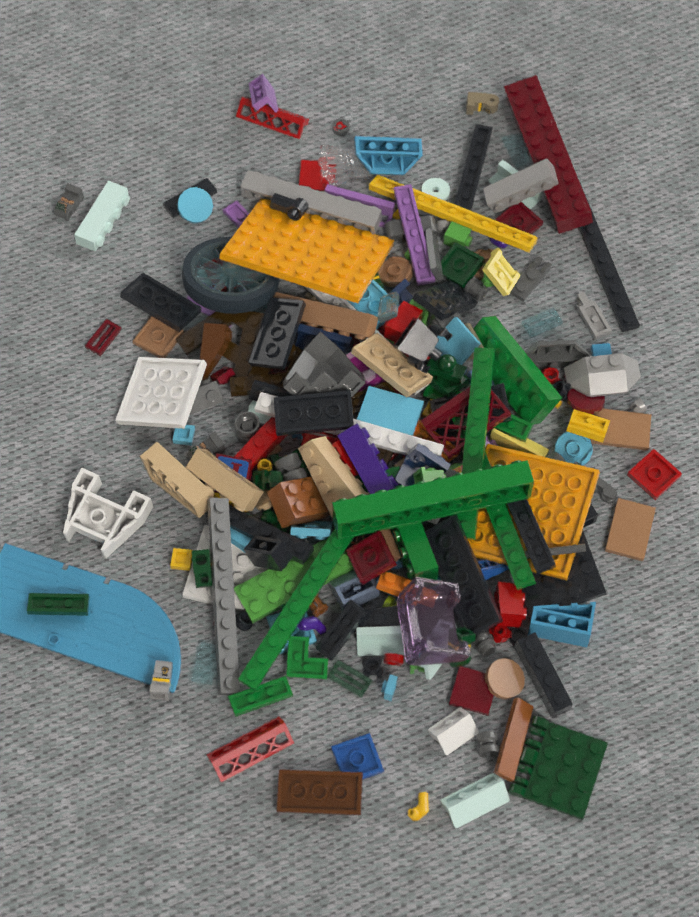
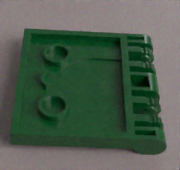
[508,716,608,820]

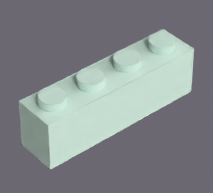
[74,181,130,251]

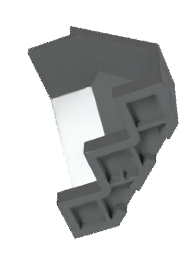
[283,331,365,397]

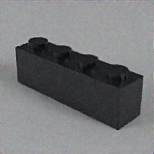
[514,632,573,718]

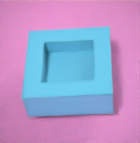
[172,425,195,446]
[381,674,398,701]

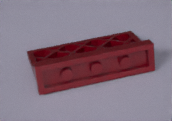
[421,386,511,459]

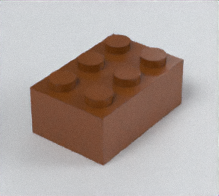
[267,477,331,528]

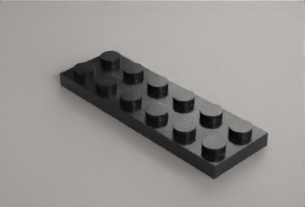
[425,515,503,637]

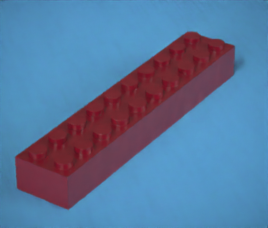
[504,75,593,234]

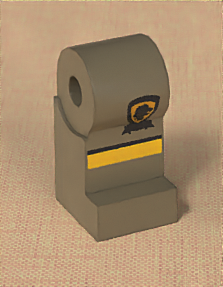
[466,92,499,115]

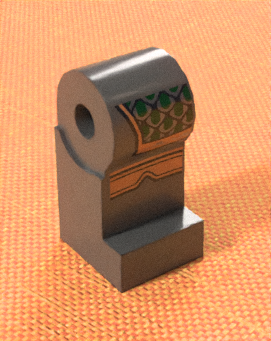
[54,183,84,220]
[187,432,226,459]

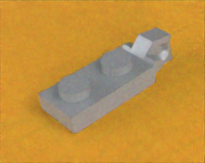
[576,292,612,340]

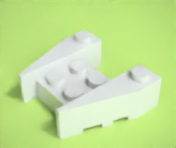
[63,468,153,558]

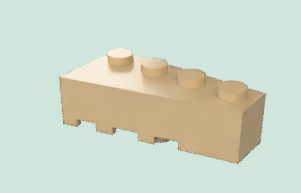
[298,436,370,518]
[140,442,214,518]

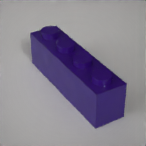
[337,423,398,494]

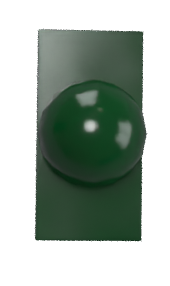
[427,354,468,384]

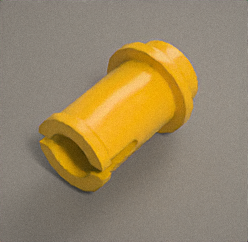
[257,459,272,471]

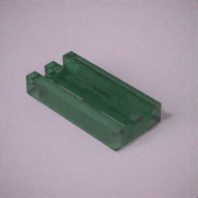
[327,660,373,698]

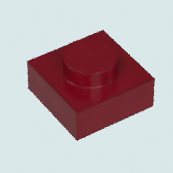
[210,366,235,385]

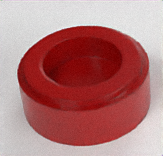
[383,653,404,666]

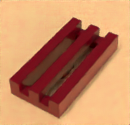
[85,319,122,357]

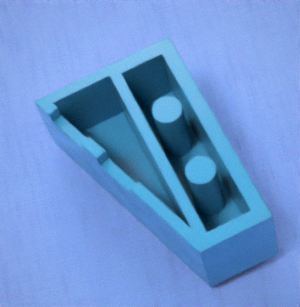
[528,602,596,648]

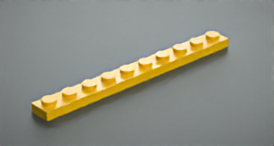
[369,175,538,253]

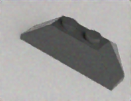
[525,339,592,370]

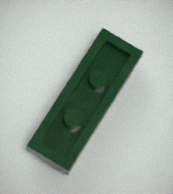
[27,593,90,616]

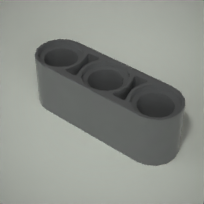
[385,216,439,243]

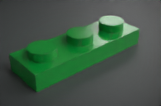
[228,676,293,717]

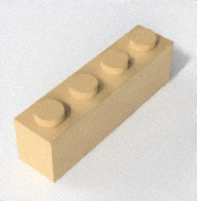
[186,448,264,512]

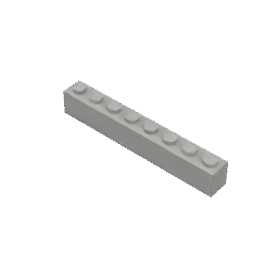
[240,170,382,234]

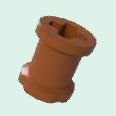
[309,593,329,617]

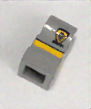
[149,660,173,701]

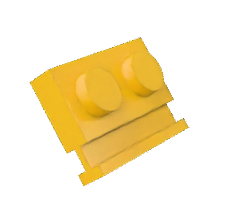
[566,409,610,443]

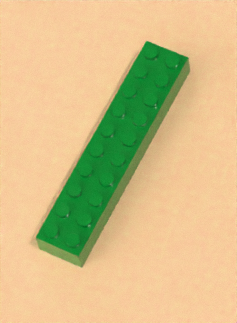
[332,460,534,540]

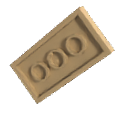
[351,333,433,397]

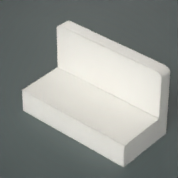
[428,707,479,755]

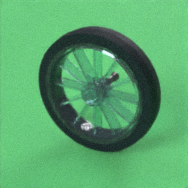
[182,237,280,313]

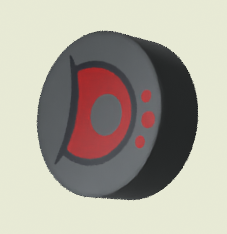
[332,118,350,136]

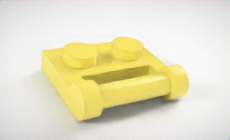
[482,248,520,296]

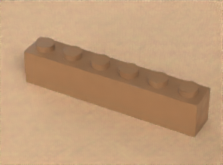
[273,292,379,341]

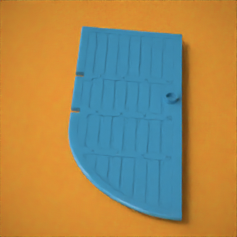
[0,543,181,693]

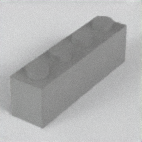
[483,158,559,212]

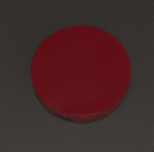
[567,388,605,414]

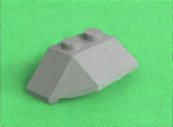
[564,353,641,397]

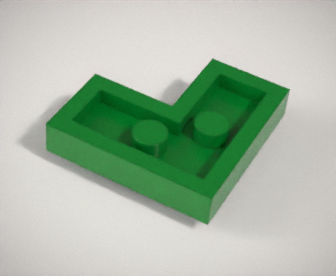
[286,636,328,680]

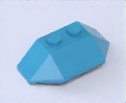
[354,136,423,175]

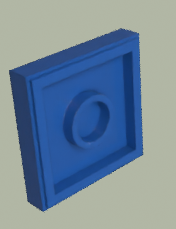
[331,733,384,779]

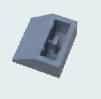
[327,569,379,611]

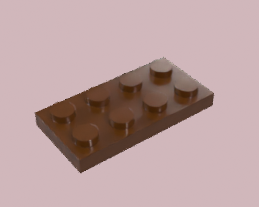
[277,769,363,816]

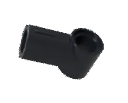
[270,193,309,221]

